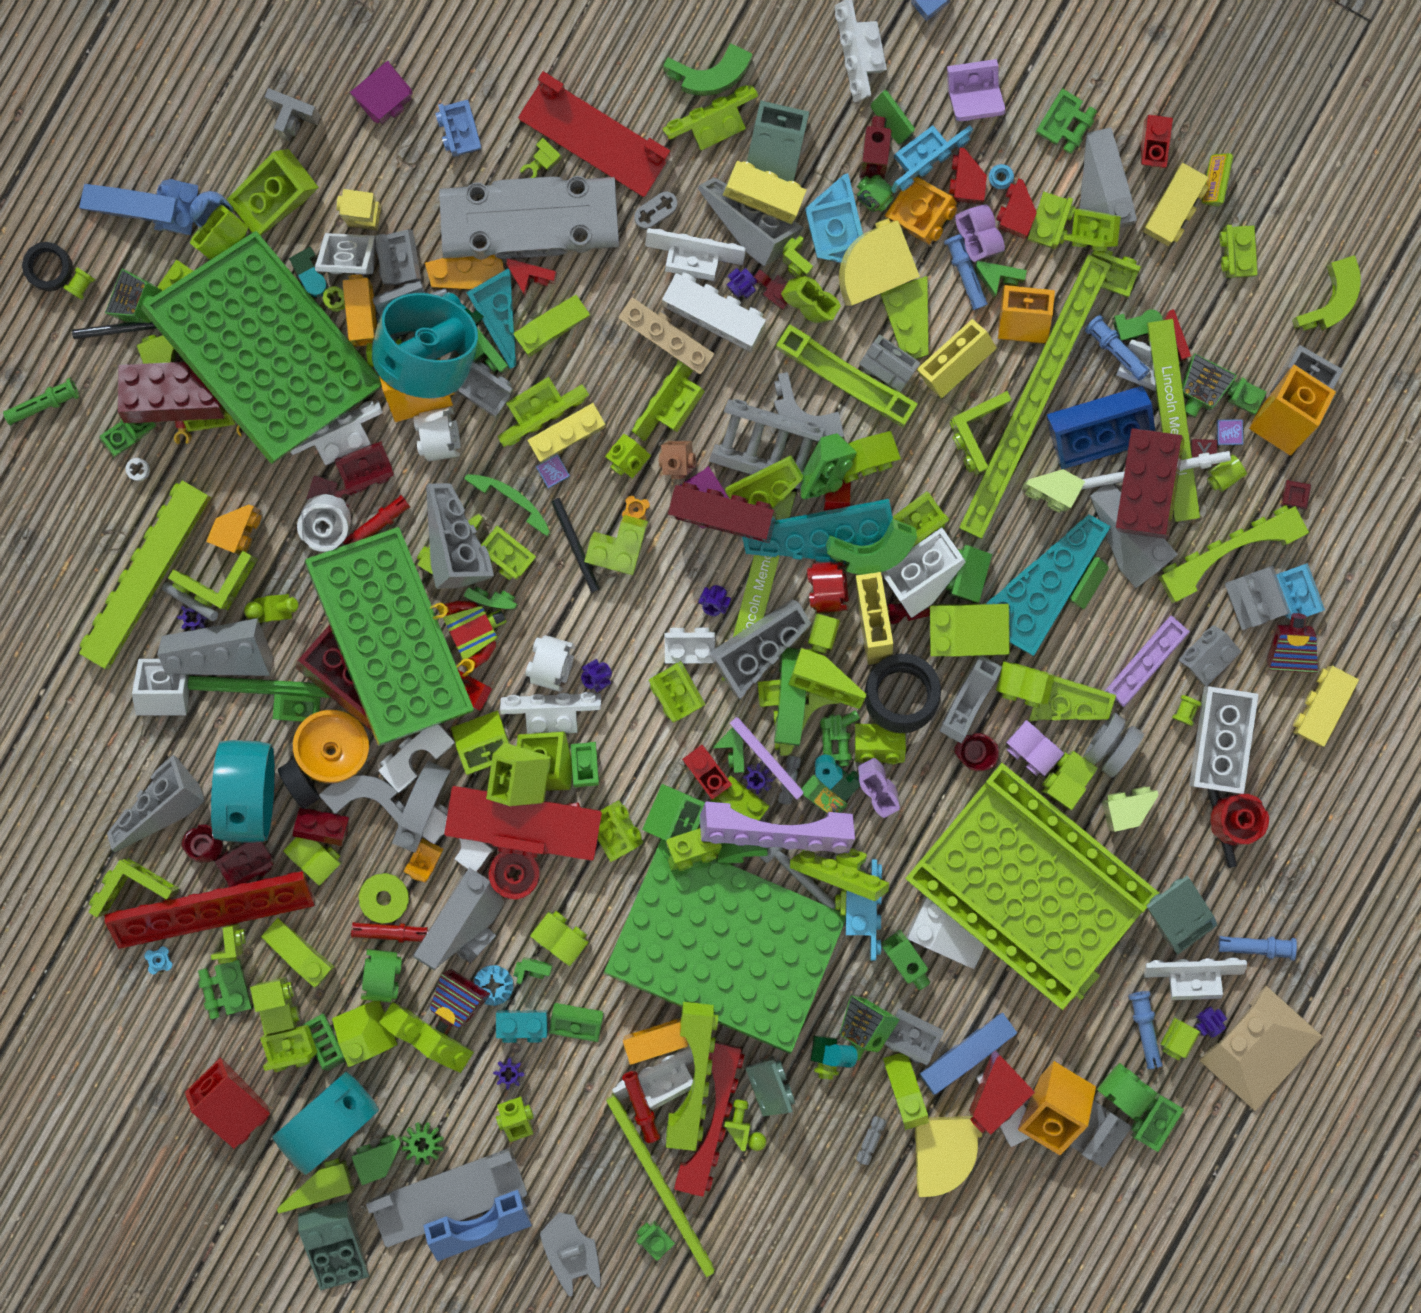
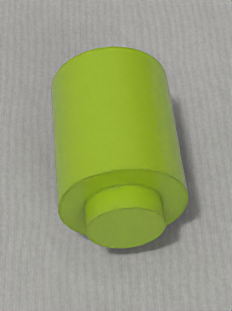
[1207,454,1247,492]

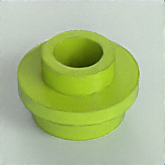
[814,1063,839,1080]

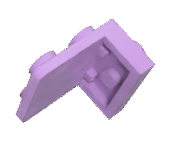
[947,59,1005,121]

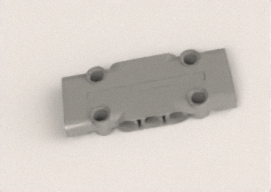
[439,176,619,260]

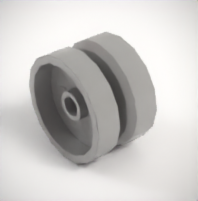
[1083,712,1144,778]

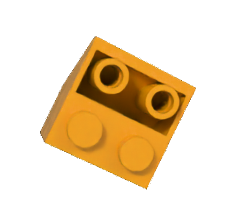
[997,285,1055,344]
[206,504,262,555]

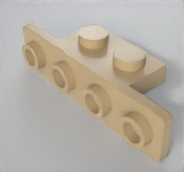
[619,298,714,374]

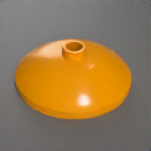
[293,710,369,783]

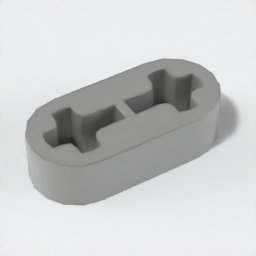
[634,192,677,230]

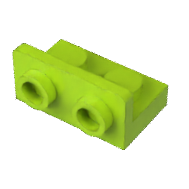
[1027,191,1075,249]
[1219,225,1258,278]
[598,800,643,862]

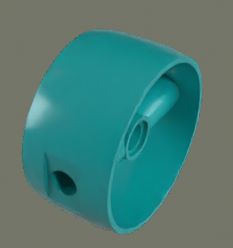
[372,293,478,398]
[211,740,275,843]
[272,1071,380,1176]

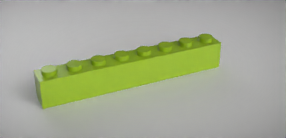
[79,480,212,669]

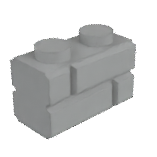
[859,334,920,392]

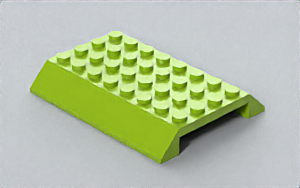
[905,763,1159,1010]

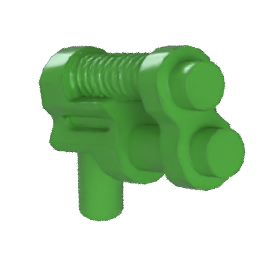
[820,710,860,766]

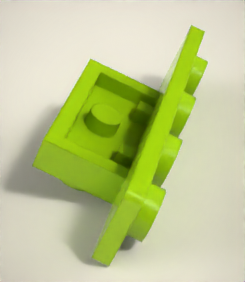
[662,85,759,151]
[632,360,705,441]
[497,377,589,447]

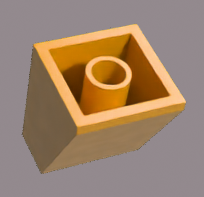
[379,358,455,422]
[1249,365,1336,456]
[1018,1061,1096,1155]

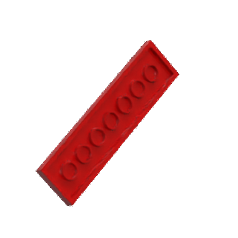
[104,871,315,949]

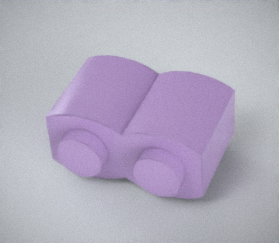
[955,204,1005,262]
[1006,720,1064,777]
[858,758,900,818]

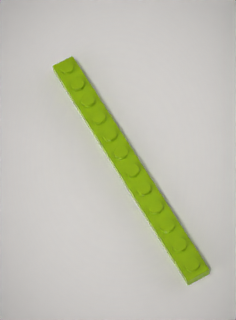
[959,254,1111,539]

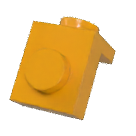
[404,838,444,883]

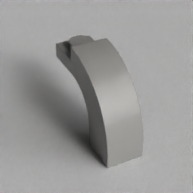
[774,372,844,442]
[939,655,1002,743]
[392,761,451,853]
[319,775,405,823]

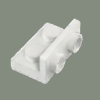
[664,628,715,664]

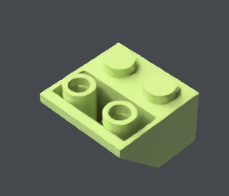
[1022,469,1085,513]
[1102,786,1159,832]

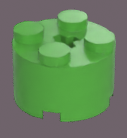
[361,949,402,1003]
[1096,1063,1158,1122]

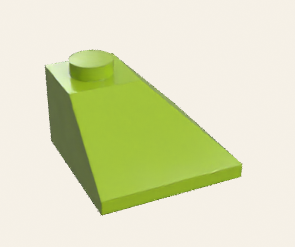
[517,732,572,791]
[332,1001,398,1067]

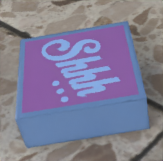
[1216,420,1243,446]
[536,454,570,489]

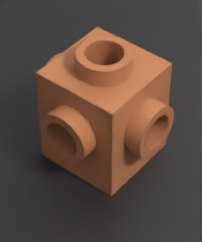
[659,441,696,479]

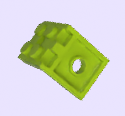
[949,391,1012,476]
[168,551,258,610]
[88,858,180,917]

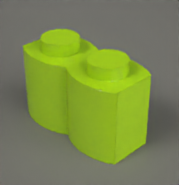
[190,204,249,260]
[781,276,841,323]
[807,614,840,654]
[996,661,1055,708]
[283,837,342,886]
[530,911,589,966]
[1160,1017,1200,1061]

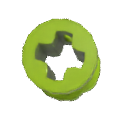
[63,267,96,300]
[323,286,345,312]
[1172,695,1202,726]

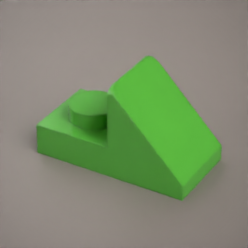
[975,261,1027,298]
[473,326,509,375]
[273,694,320,722]
[713,727,744,773]
[571,742,600,788]

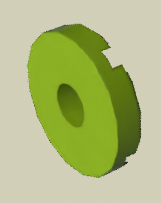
[358,873,409,923]

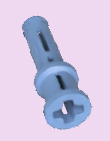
[943,234,988,310]
[1085,315,1150,381]
[1218,936,1297,961]
[1128,991,1163,1069]

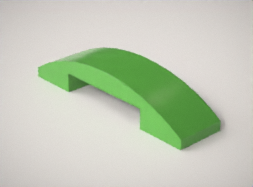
[464,474,551,537]
[774,647,806,746]

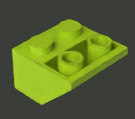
[451,710,511,775]
[486,742,551,806]

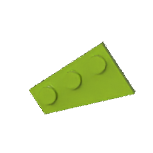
[880,276,928,360]
[725,456,803,507]
[1029,676,1116,721]

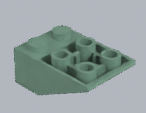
[747,100,809,182]
[1146,876,1218,955]
[745,1056,796,1116]
[298,1200,369,1291]

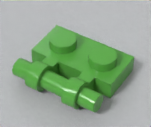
[1035,88,1097,154]
[198,959,253,1019]

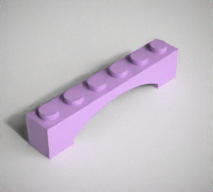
[700,802,855,854]

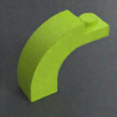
[1292,255,1361,331]

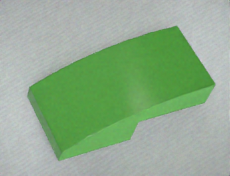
[99,419,156,458]
[464,586,518,610]
[718,843,768,864]

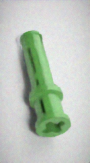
[3,377,80,426]

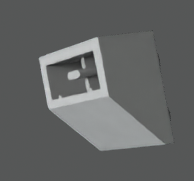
[1270,345,1343,393]

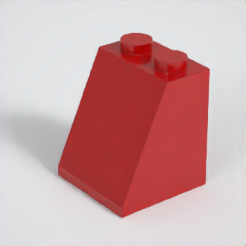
[969,1051,1035,1135]
[184,1057,270,1149]

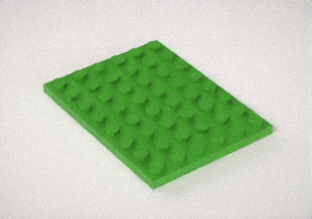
[141,231,382,464]
[603,839,846,1054]

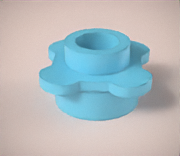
[144,946,173,974]

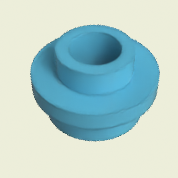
[989,164,1014,190]

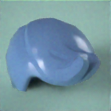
[190,191,233,227]

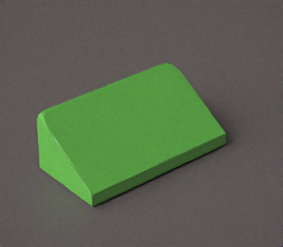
[870,90,915,144]
[1069,557,1109,609]
[549,1003,604,1042]

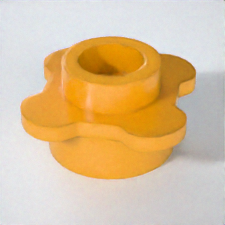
[622,496,650,521]

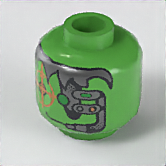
[857,175,894,212]

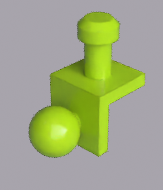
[244,594,299,623]
[724,1099,767,1151]

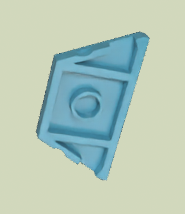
[804,173,863,263]

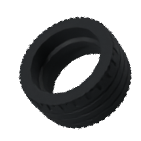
[864,653,941,734]

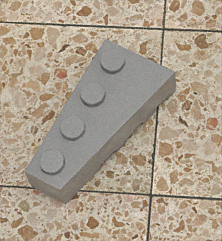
[708,599,812,699]
[157,618,273,676]

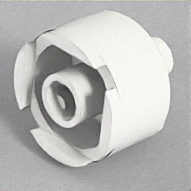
[414,407,460,462]
[297,494,351,552]
[526,635,575,692]

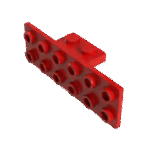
[444,786,602,861]

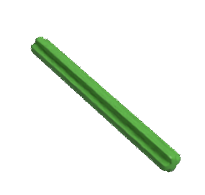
[188,676,331,698]

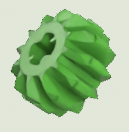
[401,1122,444,1165]

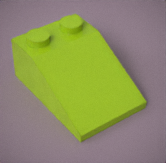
[227,149,319,236]
[930,604,1010,656]

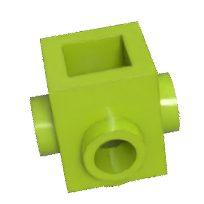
[605,434,651,479]
[496,1097,534,1142]

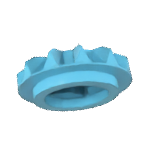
[473,965,513,1006]

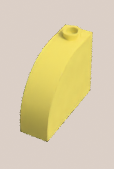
[839,218,920,306]
[856,572,893,665]
[915,1116,982,1197]

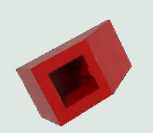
[1141,115,1173,168]
[949,148,987,205]
[996,178,1037,240]
[682,744,732,800]

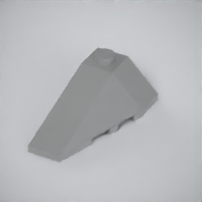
[1079,128,1137,228]
[698,177,803,266]
[426,483,494,589]
[1090,484,1178,589]
[107,755,205,852]
[412,867,505,970]

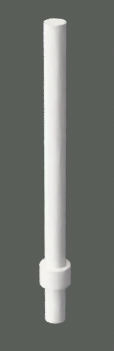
[1082,451,1231,489]

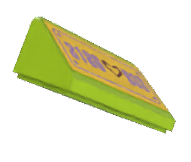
[1201,153,1233,207]

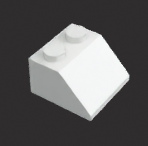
[132,659,189,715]

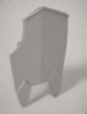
[540,1212,600,1297]

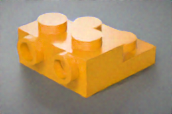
[885,177,957,245]

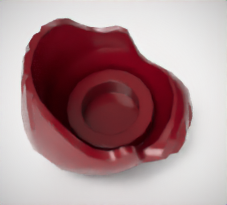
[954,733,999,772]
[181,824,223,863]

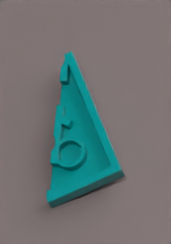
[466,268,516,369]

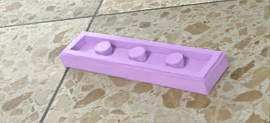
[1105,615,1190,707]
[730,718,803,799]

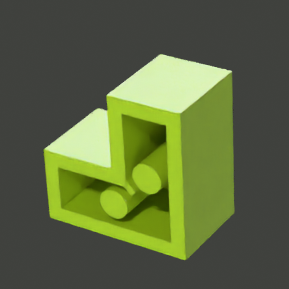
[843,431,901,484]
[584,515,648,575]
[1042,751,1098,810]
[250,977,300,1035]

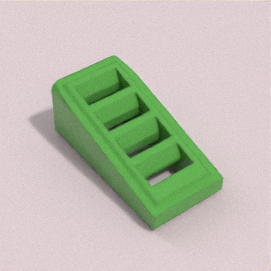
[301,1013,346,1071]

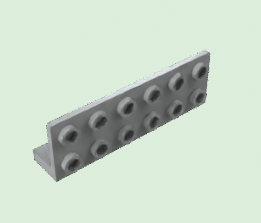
[366,1147,527,1247]

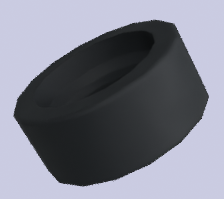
[22,242,73,291]
[278,759,320,809]

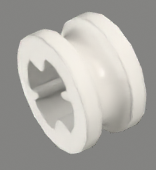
[126,458,150,481]

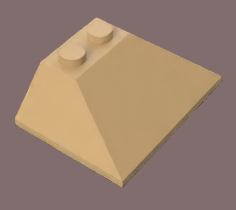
[1199,986,1323,1111]

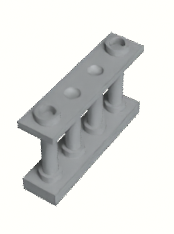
[709,399,824,490]

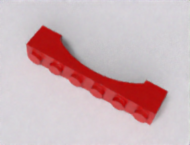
[674,1041,745,1197]

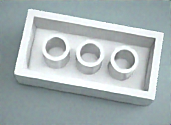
[662,272,766,352]
[1189,686,1258,794]

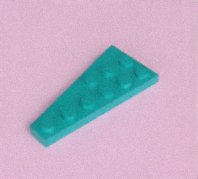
[742,499,893,564]
[986,514,1111,657]

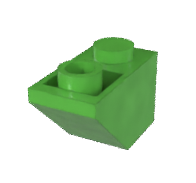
[352,1134,403,1185]

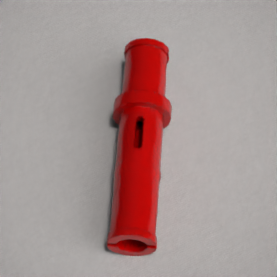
[343,495,411,545]
[351,922,428,943]
[622,1071,660,1143]

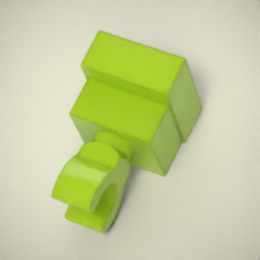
[520,138,563,178]

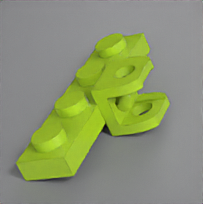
[790,848,889,901]

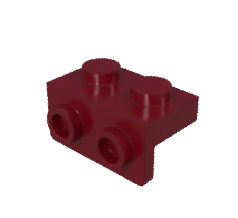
[335,441,394,493]
[292,808,349,846]
[214,842,274,887]

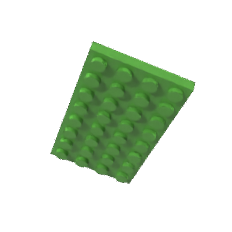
[304,527,474,746]

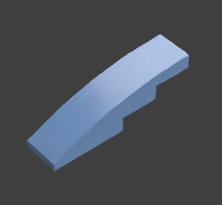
[79,184,178,224]
[919,1013,1017,1095]

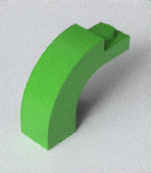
[663,43,753,96]
[826,519,917,575]

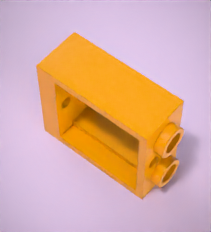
[342,274,377,347]
[622,1018,689,1065]

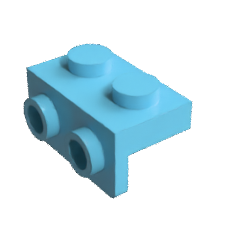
[1276,563,1325,620]

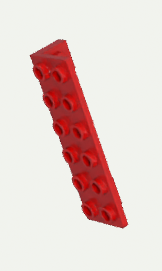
[518,71,671,197]

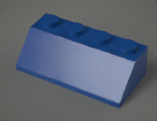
[1047,386,1156,470]

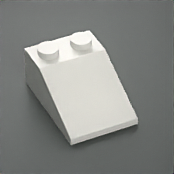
[315,233,376,275]
[881,528,966,618]
[906,896,985,969]

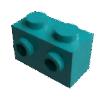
[496,1010,548,1043]

